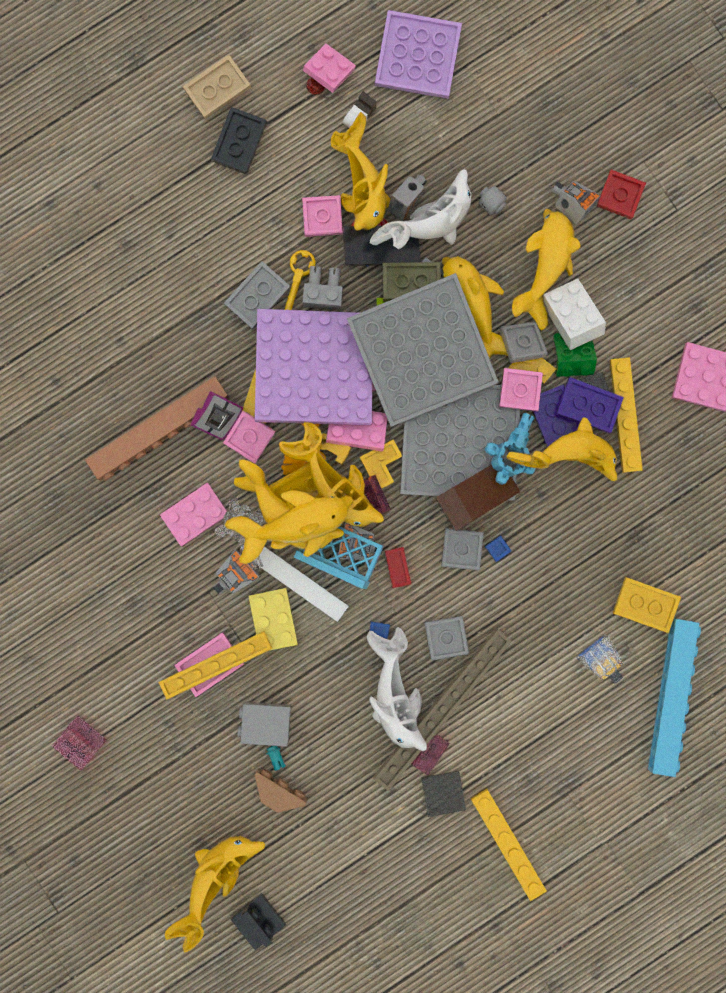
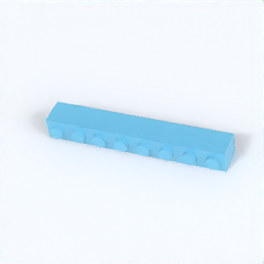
[648,618,701,777]

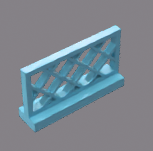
[294,526,384,589]

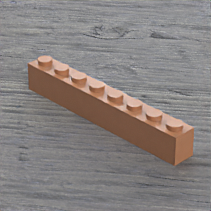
[85,376,229,481]

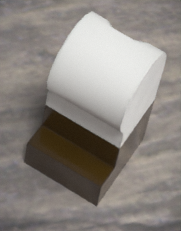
[343,91,376,128]

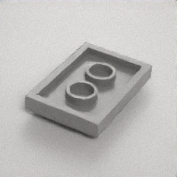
[224,261,291,330]

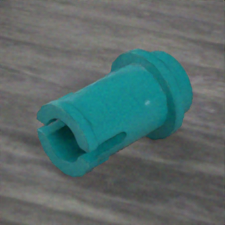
[266,746,286,771]

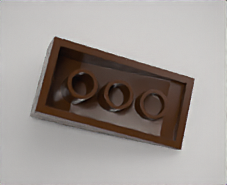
[435,461,520,531]

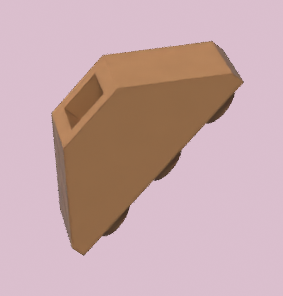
[255,768,307,813]

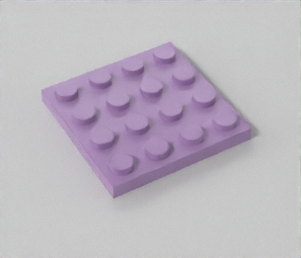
[375,10,462,99]

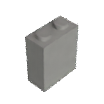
[238,702,291,747]

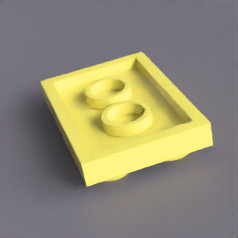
[249,588,298,651]

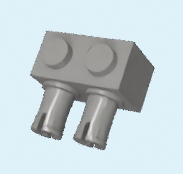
[303,266,343,310]

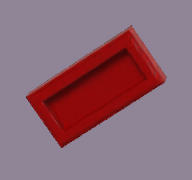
[385,547,411,588]

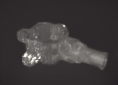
[215,497,265,570]

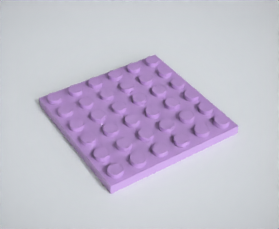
[255,309,372,425]

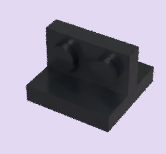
[231,893,286,950]

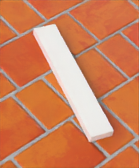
[252,546,349,622]

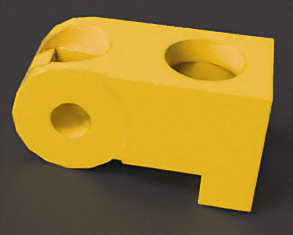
[320,433,351,465]

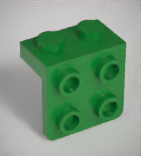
[553,333,597,377]

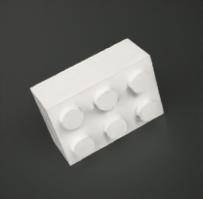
[543,279,606,350]

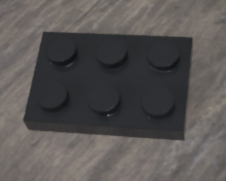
[211,107,267,175]

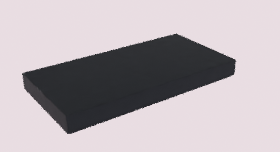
[343,226,421,266]

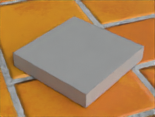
[500,321,548,363]
[441,528,484,570]
[424,616,469,661]

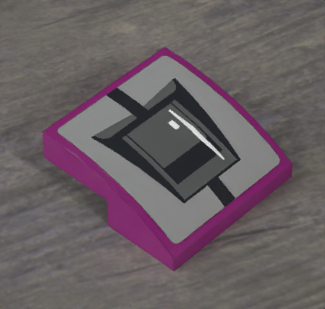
[190,391,243,440]

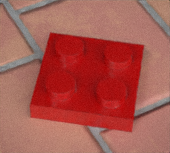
[596,169,646,220]

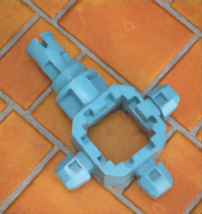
[485,413,536,485]

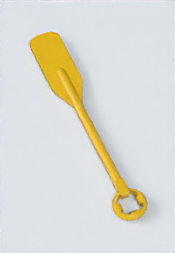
[242,250,316,424]

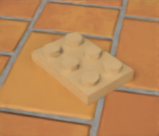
[183,55,251,119]

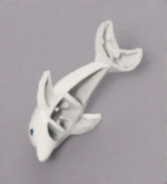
[370,169,471,249]
[367,627,427,751]

